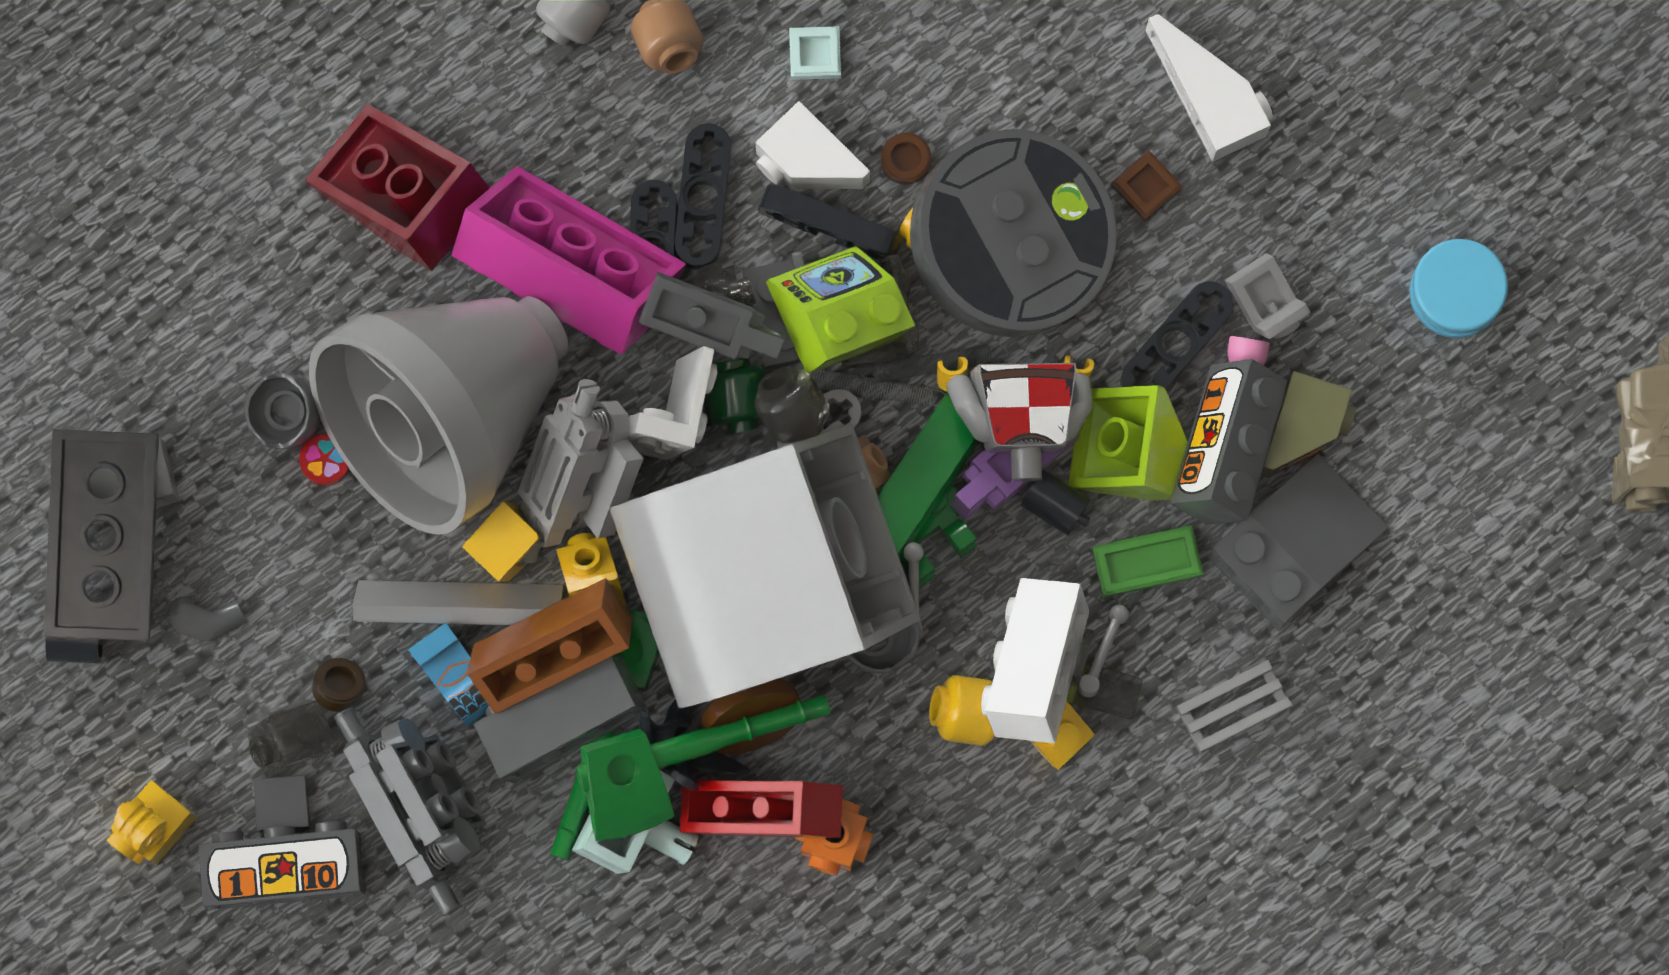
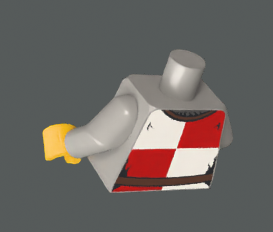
[937,355,1094,482]

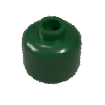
[704,357,772,434]

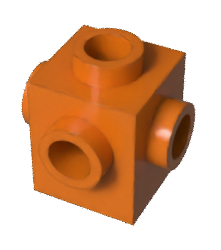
[795,799,874,876]

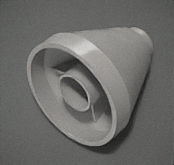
[309,296,568,534]

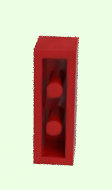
[680,780,843,838]

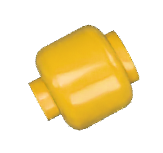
[929,675,995,746]

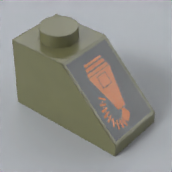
[1261,371,1357,478]

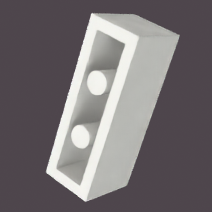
[981,578,1089,743]

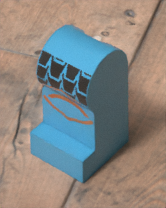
[408,623,489,727]

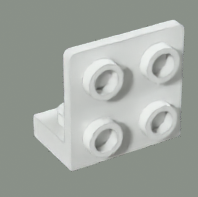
[627,346,717,460]

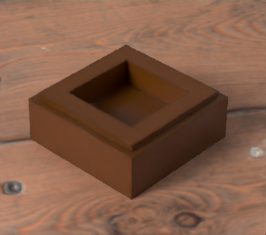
[1111,150,1183,222]

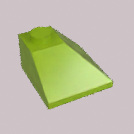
[1068,385,1188,501]

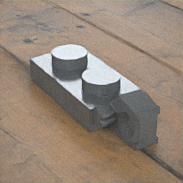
[639,272,785,359]

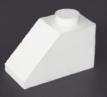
[755,101,870,189]

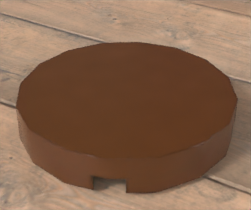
[701,678,801,754]

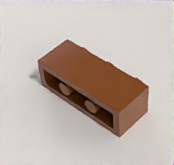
[467,578,633,714]

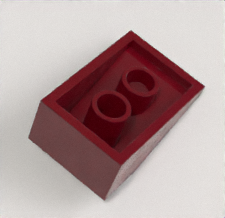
[305,104,490,271]

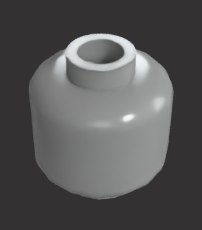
[536,0,610,47]

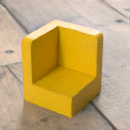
[462,501,540,582]

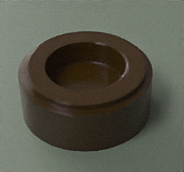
[312,658,366,712]

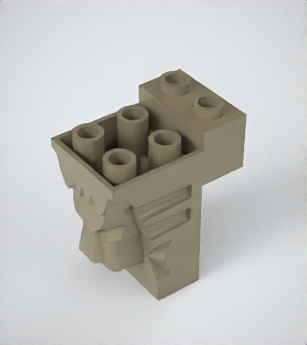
[1612,333,1669,513]

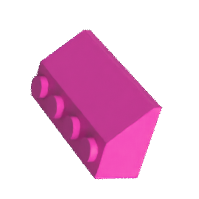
[451,166,686,355]

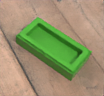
[1092,525,1204,598]

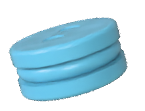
[1409,239,1508,338]

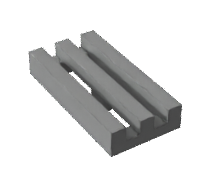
[1176,660,1292,753]

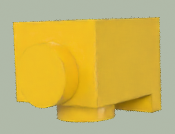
[556,533,627,606]

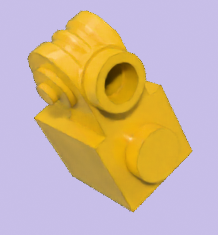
[107,780,197,865]

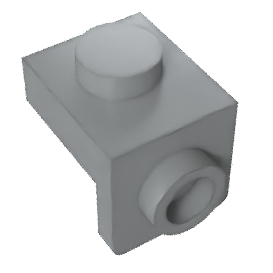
[1224,253,1310,339]

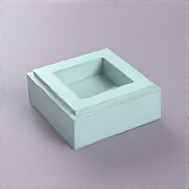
[789,26,841,80]

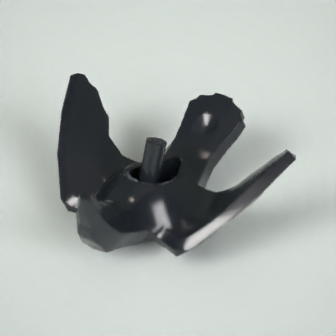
[639,699,751,791]

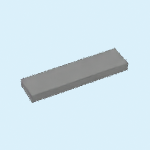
[353,580,563,625]

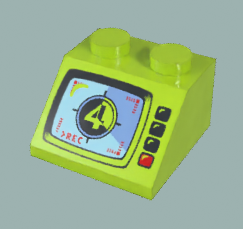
[766,246,915,375]

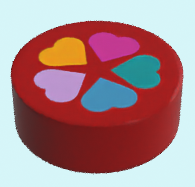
[299,434,350,486]

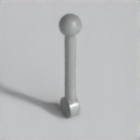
[903,542,924,636]
[1078,604,1129,697]

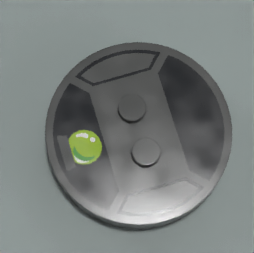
[910,129,1117,337]

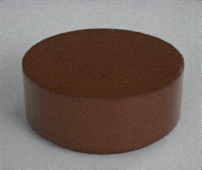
[881,133,931,185]

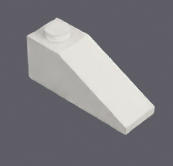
[1146,14,1273,162]

